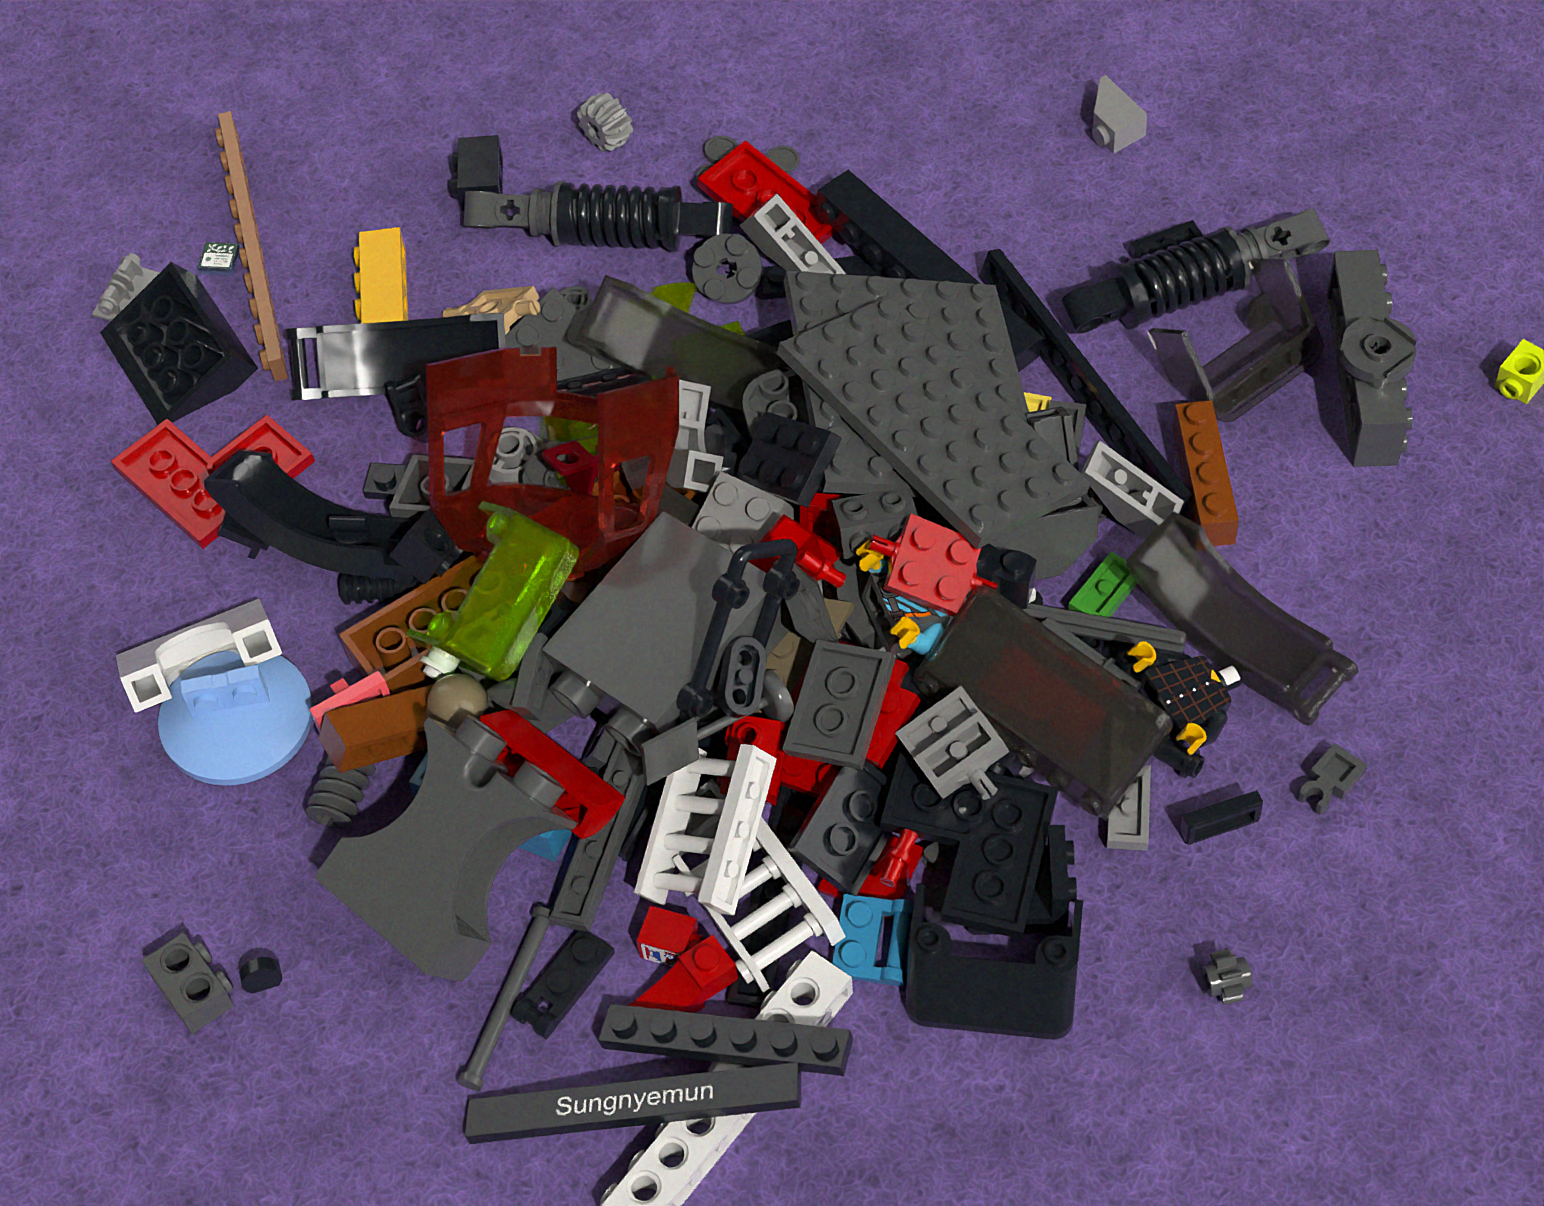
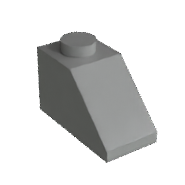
[1092,75,1147,154]

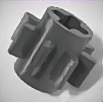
[1202,949,1252,1005]

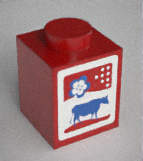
[636,906,703,967]

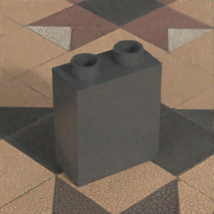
[541,511,794,757]

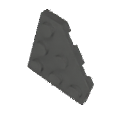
[502,287,630,389]

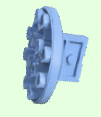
[158,651,313,786]

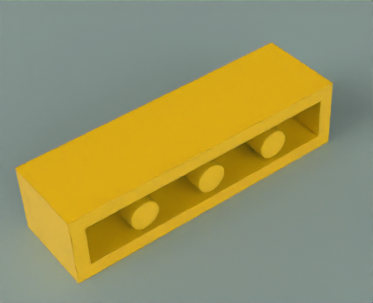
[354,227,408,324]

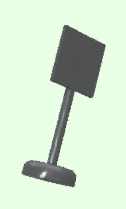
[641,669,794,786]

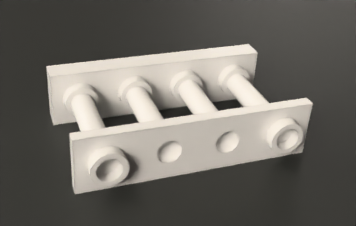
[634,744,777,915]
[672,817,846,993]

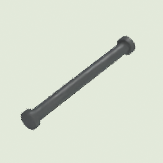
[457,906,553,1091]

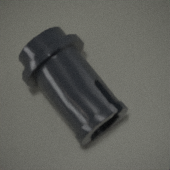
[1151,735,1205,778]

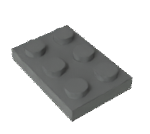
[783,639,896,770]

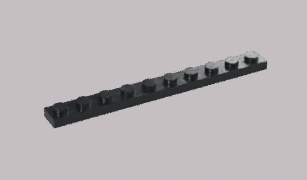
[979,248,1192,520]

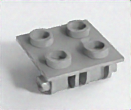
[92,253,160,321]

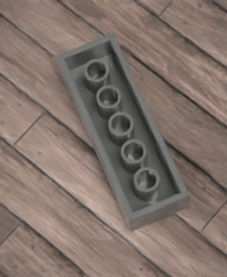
[1326,249,1413,467]

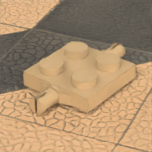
[443,286,540,335]

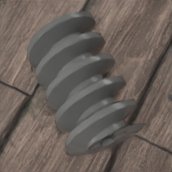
[304,756,376,830]

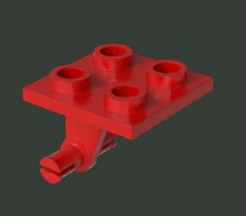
[748,514,846,588]
[818,829,924,920]

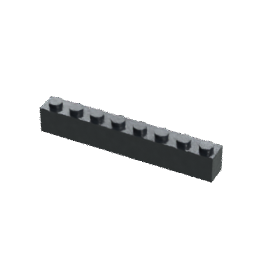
[816,169,1043,373]

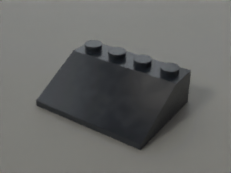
[100,262,258,425]

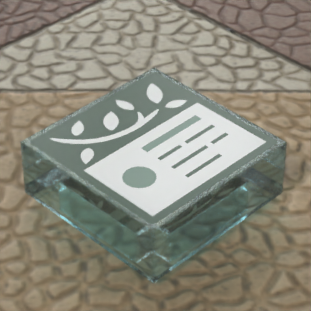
[198,242,240,276]

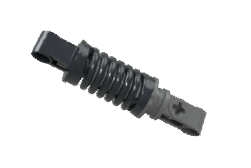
[464,180,734,252]
[1061,209,1330,334]

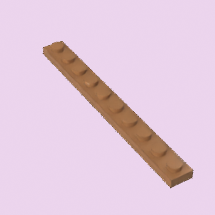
[215,111,288,381]

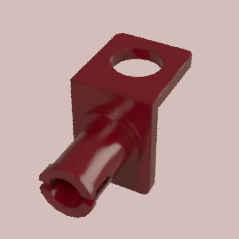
[542,440,621,501]

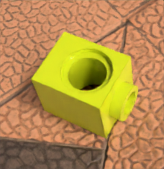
[1495,339,1544,404]

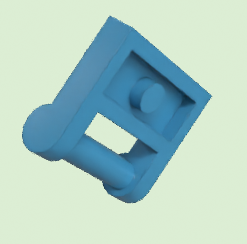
[832,894,914,986]

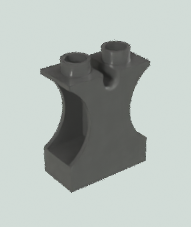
[314,715,578,982]

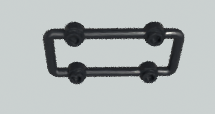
[676,539,800,737]

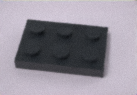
[735,412,842,508]
[787,760,893,896]

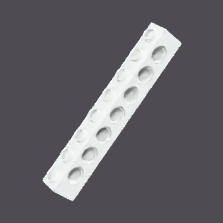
[600,950,853,1206]

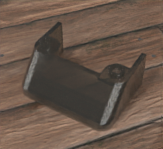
[1147,258,1324,422]

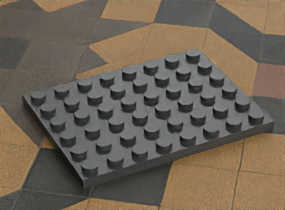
[784,271,1032,497]

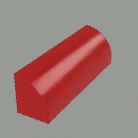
[480,709,626,839]

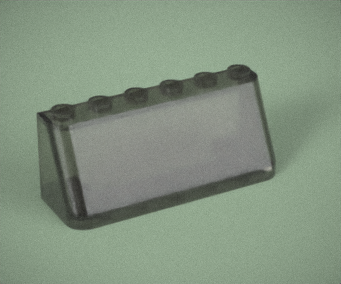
[913,585,1173,821]

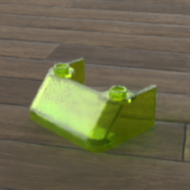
[405,501,579,681]

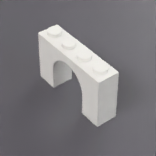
[116,599,282,713]

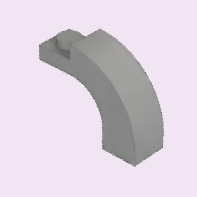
[658,379,724,494]

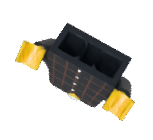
[1127,641,1241,755]

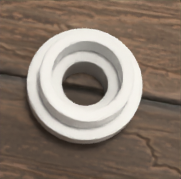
[420,650,458,681]

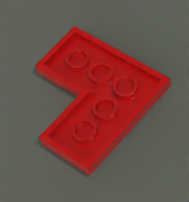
[111,415,315,549]

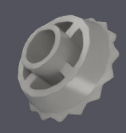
[479,427,543,489]

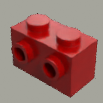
[717,716,789,806]

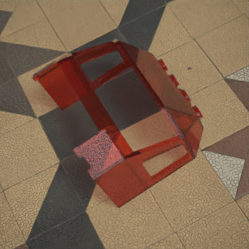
[426,346,679,578]

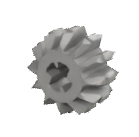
[577,93,633,152]

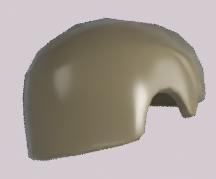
[426,673,488,729]

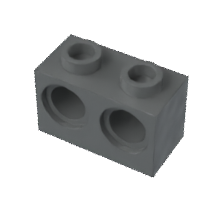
[141,932,234,1034]

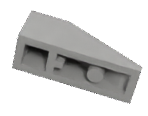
[739,194,846,274]
[1081,440,1184,539]

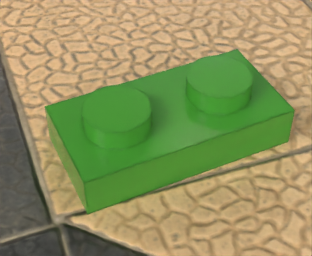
[1068,552,1143,618]

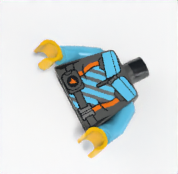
[856,540,950,655]

